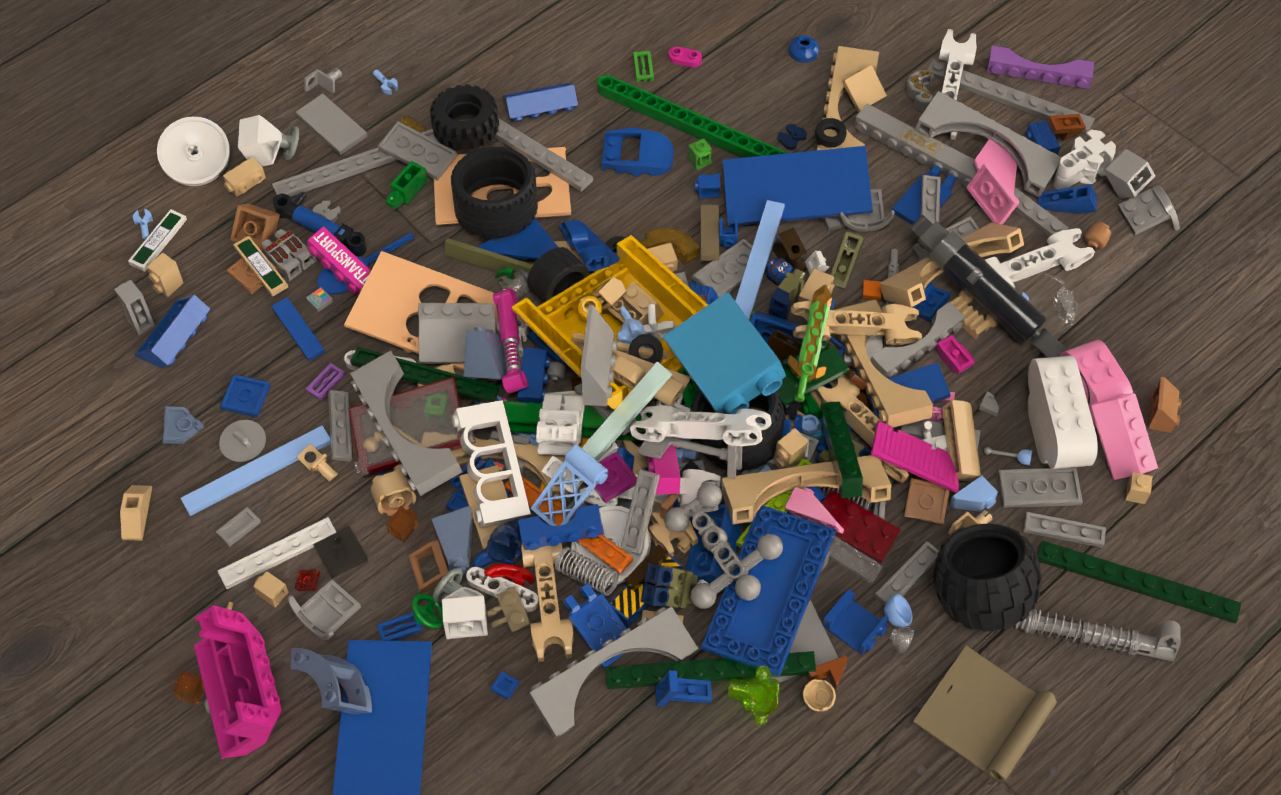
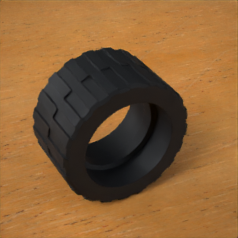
[527,247,589,303]

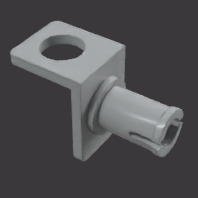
[304,68,342,94]

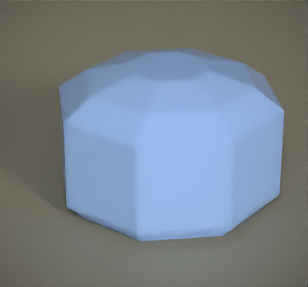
[802,414,819,435]

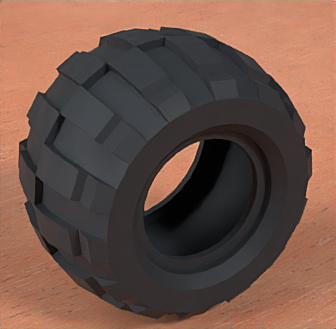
[933,523,1042,631]

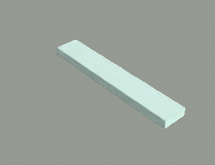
[582,362,673,461]

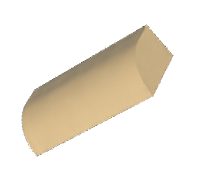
[942,400,981,482]

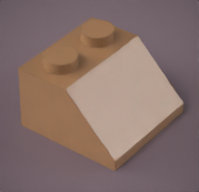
[230,203,280,251]
[1148,377,1182,433]

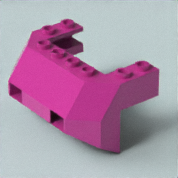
[194,605,282,759]

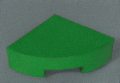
[495,267,514,284]

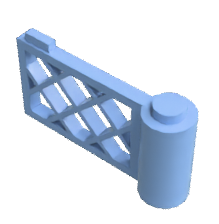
[531,445,608,526]

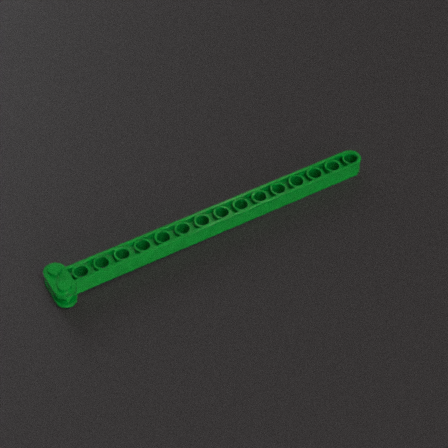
[597,75,788,158]

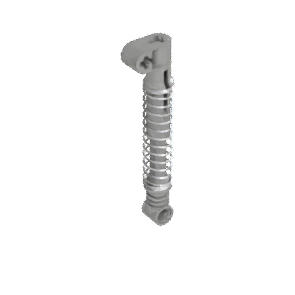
[1011,609,1181,662]

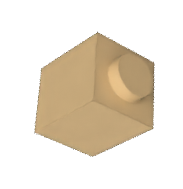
[1125,472,1153,504]
[253,571,289,608]

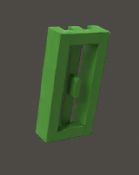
[633,51,654,83]

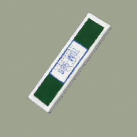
[128,209,187,272]

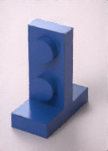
[655,670,712,707]

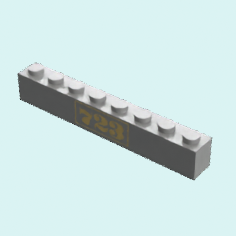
[854,104,977,187]

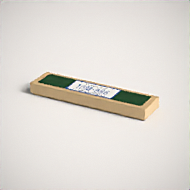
[233,236,288,297]

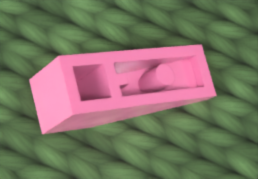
[785,487,844,533]

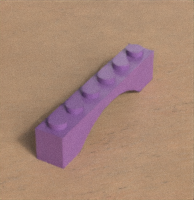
[987,46,1094,89]

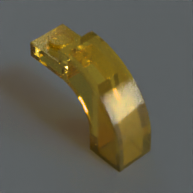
[639,228,700,265]

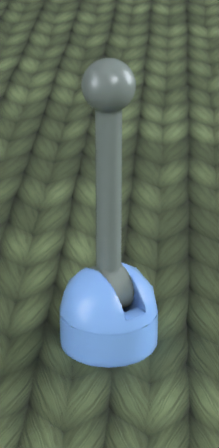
[984,447,1032,466]

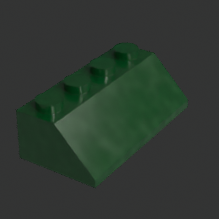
[778,341,850,406]

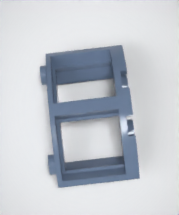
[290,648,372,715]

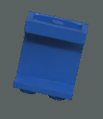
[823,589,888,655]

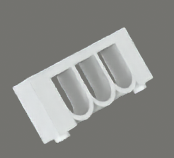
[452,400,531,528]

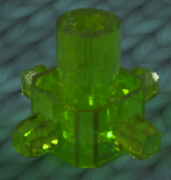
[728,665,780,726]

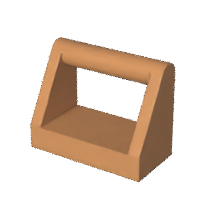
[408,540,448,592]

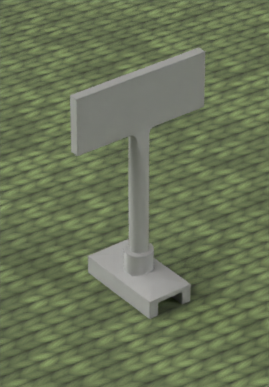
[638,437,742,479]

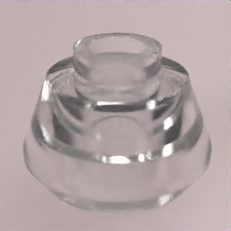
[889,626,915,654]

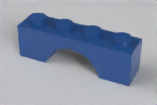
[518,504,604,550]

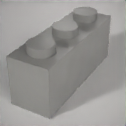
[114,280,155,335]

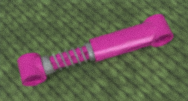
[493,288,528,394]

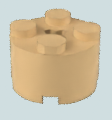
[371,469,416,516]

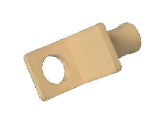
[297,444,338,483]
[948,510,992,535]

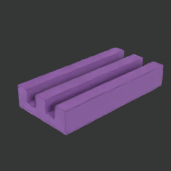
[306,363,346,402]

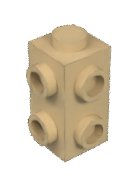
[223,157,266,197]

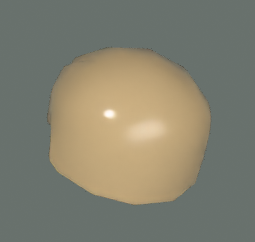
[802,679,836,712]

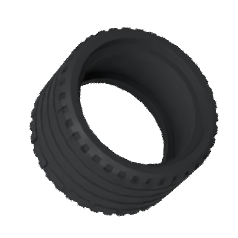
[451,147,538,238]
[690,390,786,471]

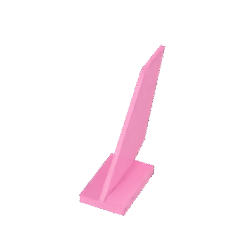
[966,139,1020,225]

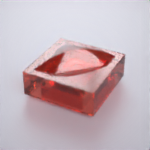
[294,569,320,591]

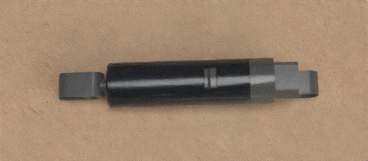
[910,214,1068,357]

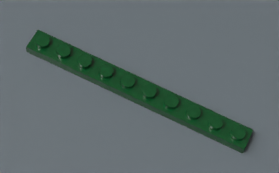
[1037,540,1241,624]
[606,651,816,689]

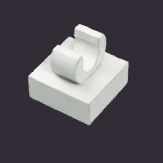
[805,250,829,275]

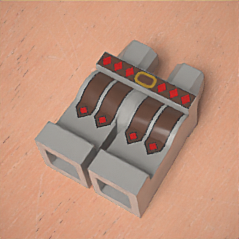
[261,229,317,281]

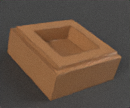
[660,494,679,519]

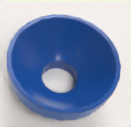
[788,35,819,63]

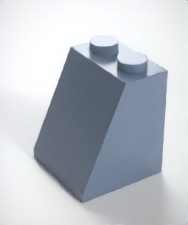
[463,327,507,380]
[432,506,474,576]

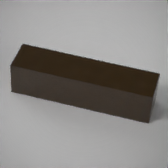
[625,544,668,592]

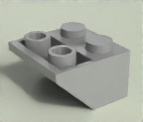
[1103,149,1155,199]

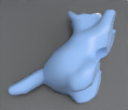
[617,306,654,349]

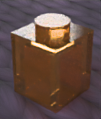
[386,507,419,543]
[173,671,204,705]

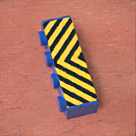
[609,554,682,629]

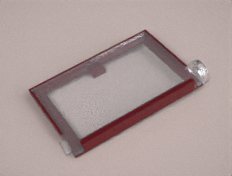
[348,377,476,477]

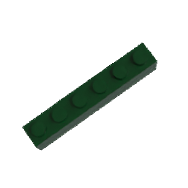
[820,401,863,498]

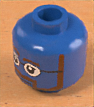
[766,257,793,284]

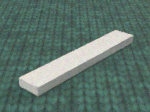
[218,517,338,589]

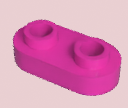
[668,47,702,67]

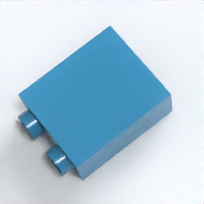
[663,292,786,414]

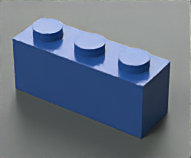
[518,348,550,404]

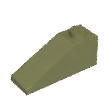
[831,231,865,289]

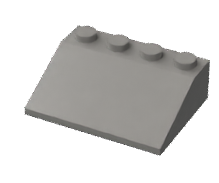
[418,303,495,364]
[581,305,617,406]

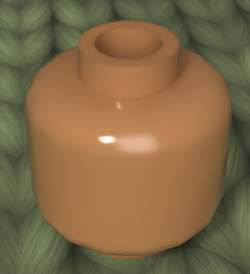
[1084,221,1111,250]

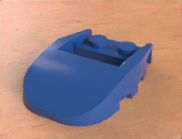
[602,128,674,176]

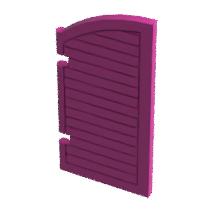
[871,420,959,493]

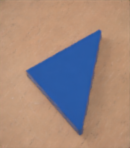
[478,218,558,260]

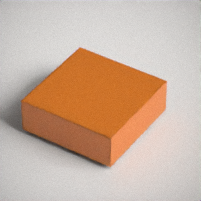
[862,280,882,300]

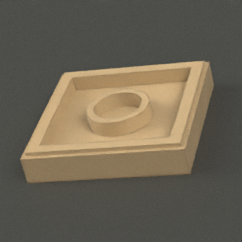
[842,65,887,112]

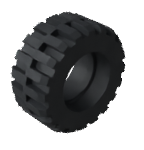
[430,84,499,151]

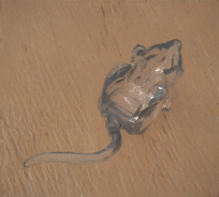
[1043,271,1078,325]

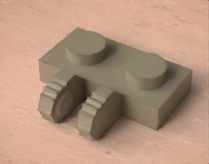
[486,586,531,633]

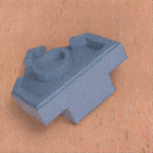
[163,406,204,444]

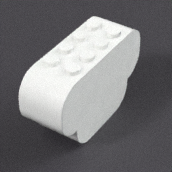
[1028,356,1097,469]

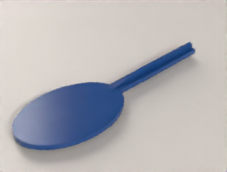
[317,233,414,294]

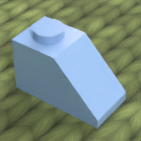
[950,476,998,512]

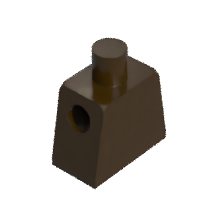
[772,227,807,272]

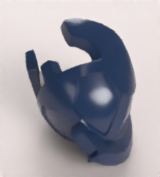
[486,519,522,561]

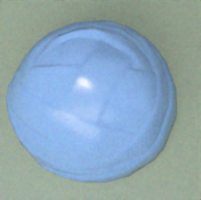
[884,594,912,627]

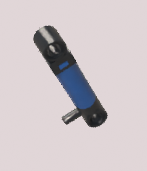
[273,192,367,257]

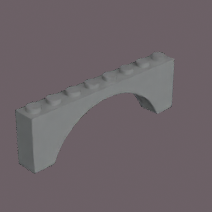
[915,91,1062,198]
[350,351,463,496]
[528,606,698,739]

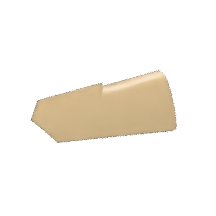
[611,350,690,407]

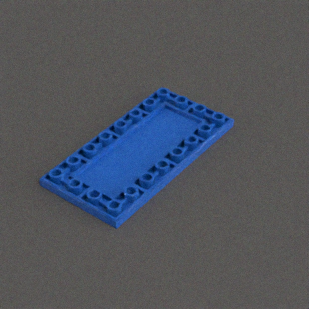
[723,146,873,227]
[701,505,836,677]
[333,640,432,795]

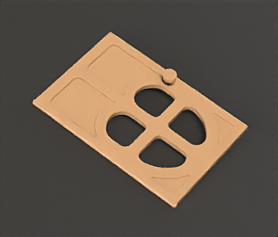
[434,147,571,225]
[344,251,498,371]

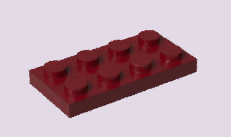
[822,490,901,564]

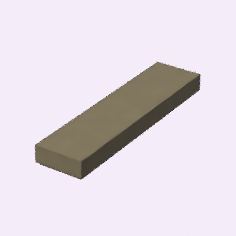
[701,205,719,261]

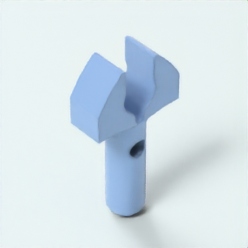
[373,70,398,95]
[133,209,153,240]

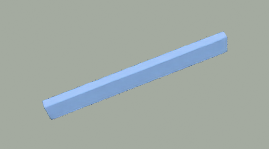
[735,200,785,320]
[181,426,330,516]

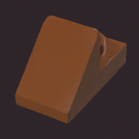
[1047,114,1086,141]
[806,656,848,691]

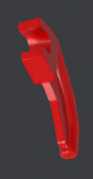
[484,563,535,587]

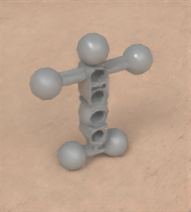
[664,483,783,609]

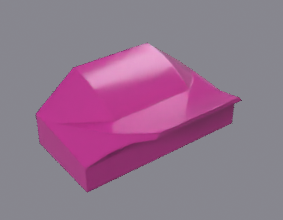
[936,335,975,374]

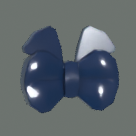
[778,124,807,150]

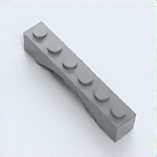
[870,302,965,378]

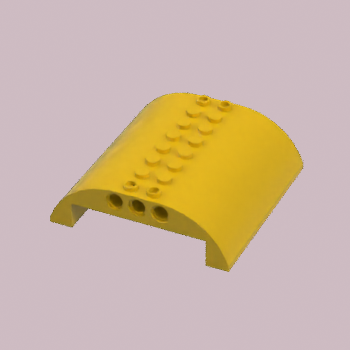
[512,235,708,409]

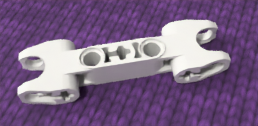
[939,29,977,140]
[985,228,1095,288]
[630,405,772,446]
[579,469,721,512]

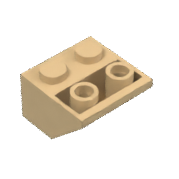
[607,282,664,325]

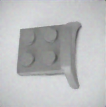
[1118,185,1180,235]
[840,189,895,232]
[288,580,361,640]

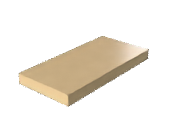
[459,465,508,550]

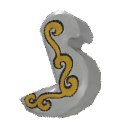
[905,70,934,112]

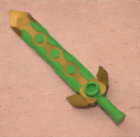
[788,285,832,402]

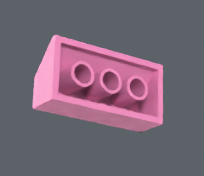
[1090,393,1158,480]

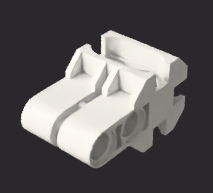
[1053,130,1116,189]
[536,393,585,456]

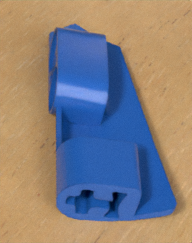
[559,220,619,271]

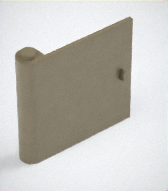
[913,646,1057,783]

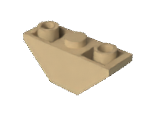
[120,485,152,541]

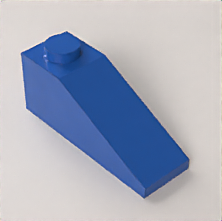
[1038,184,1097,214]

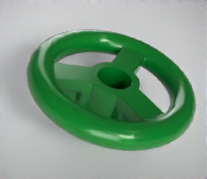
[411,593,444,629]

